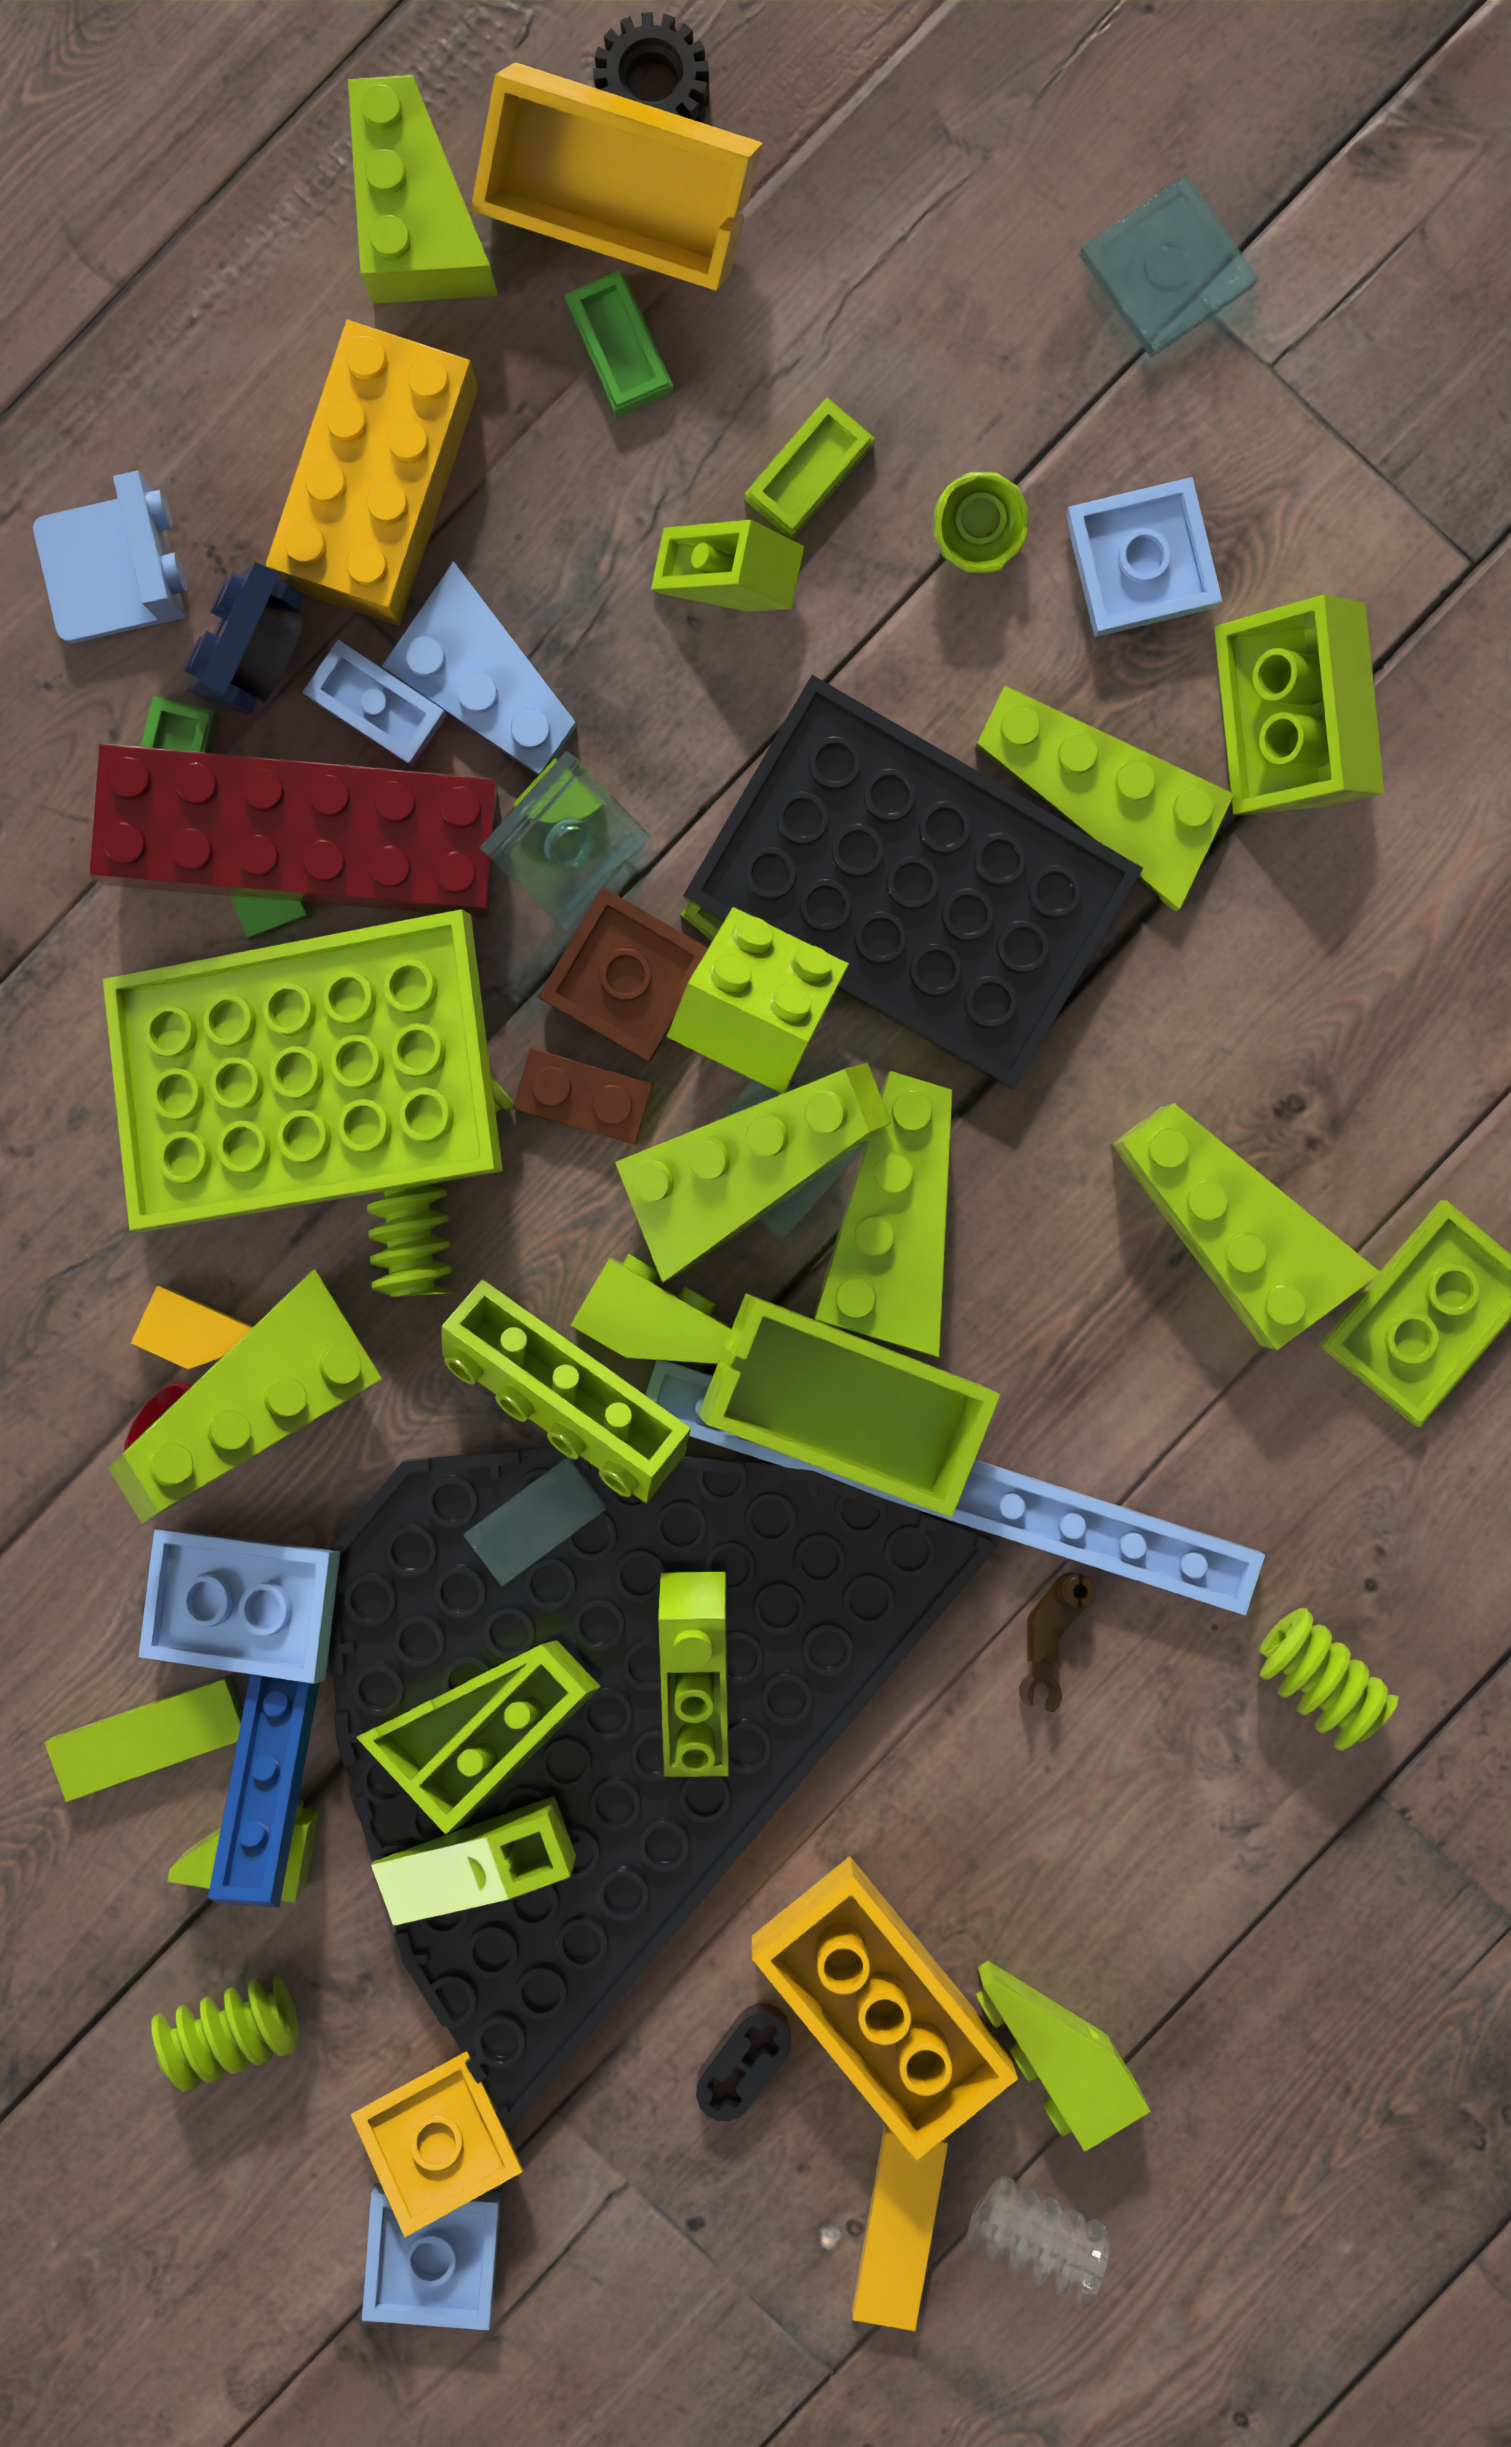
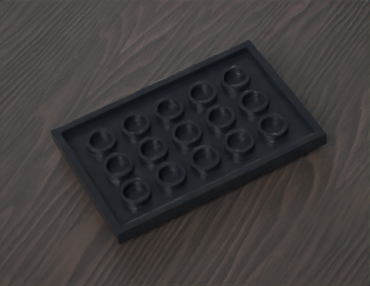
[683,675,1143,1090]

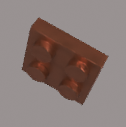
[538,887,708,1063]

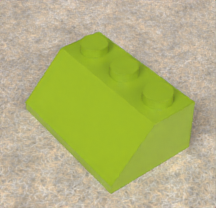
[1214,594,1385,815]

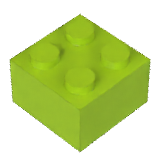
[667,907,849,1094]

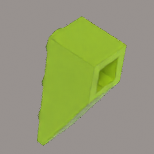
[570,1253,735,1364]
[659,1572,729,1777]
[371,1796,576,1926]
[976,1961,1151,2152]

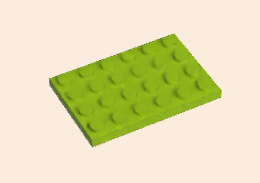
[103,909,503,1232]

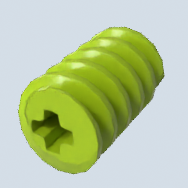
[367,1184,453,1297]
[1258,1608,1399,1751]
[151,1974,299,2092]

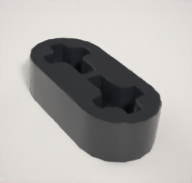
[696,2003,791,2122]

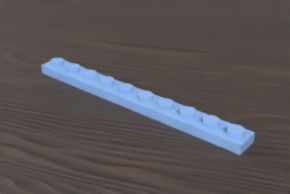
[645,1360,1265,1616]

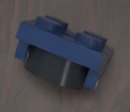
[183,561,305,715]

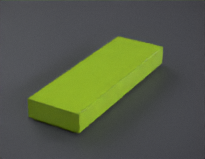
[44,1675,243,1802]

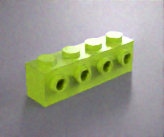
[441,1279,691,1504]

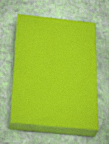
[1318,1200,1511,1427]

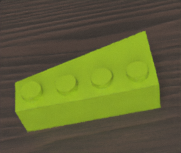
[615,1062,891,1283]
[813,1071,952,1357]
[1111,1103,1381,1350]
[108,1269,382,1524]

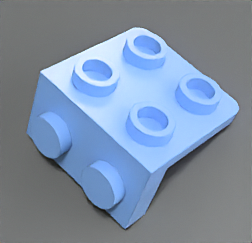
[33,470,187,643]

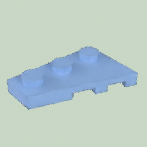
[382,561,577,776]

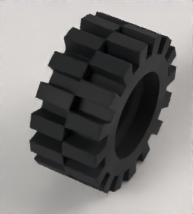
[593,12,710,123]

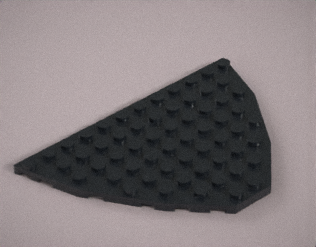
[329,1446,998,2130]

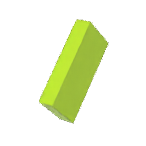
[744,397,875,540]

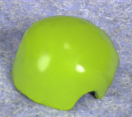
[932,472,1029,573]

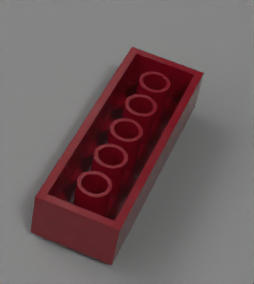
[89,743,498,918]

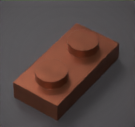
[512,1048,653,1146]

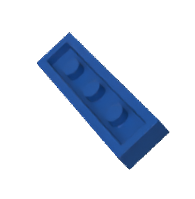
[208,1674,319,1908]

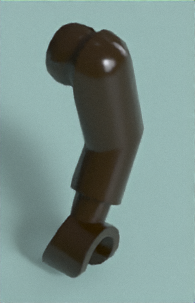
[1019,1572,1096,1712]

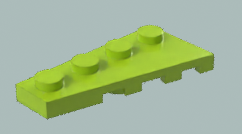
[975,685,1234,912]

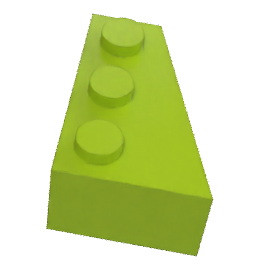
[348,75,498,304]
[356,1640,601,1834]

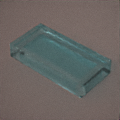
[464,1457,606,1586]

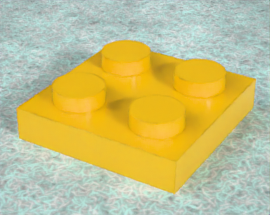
[350,2051,524,2237]

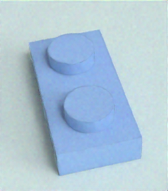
[302,640,447,768]

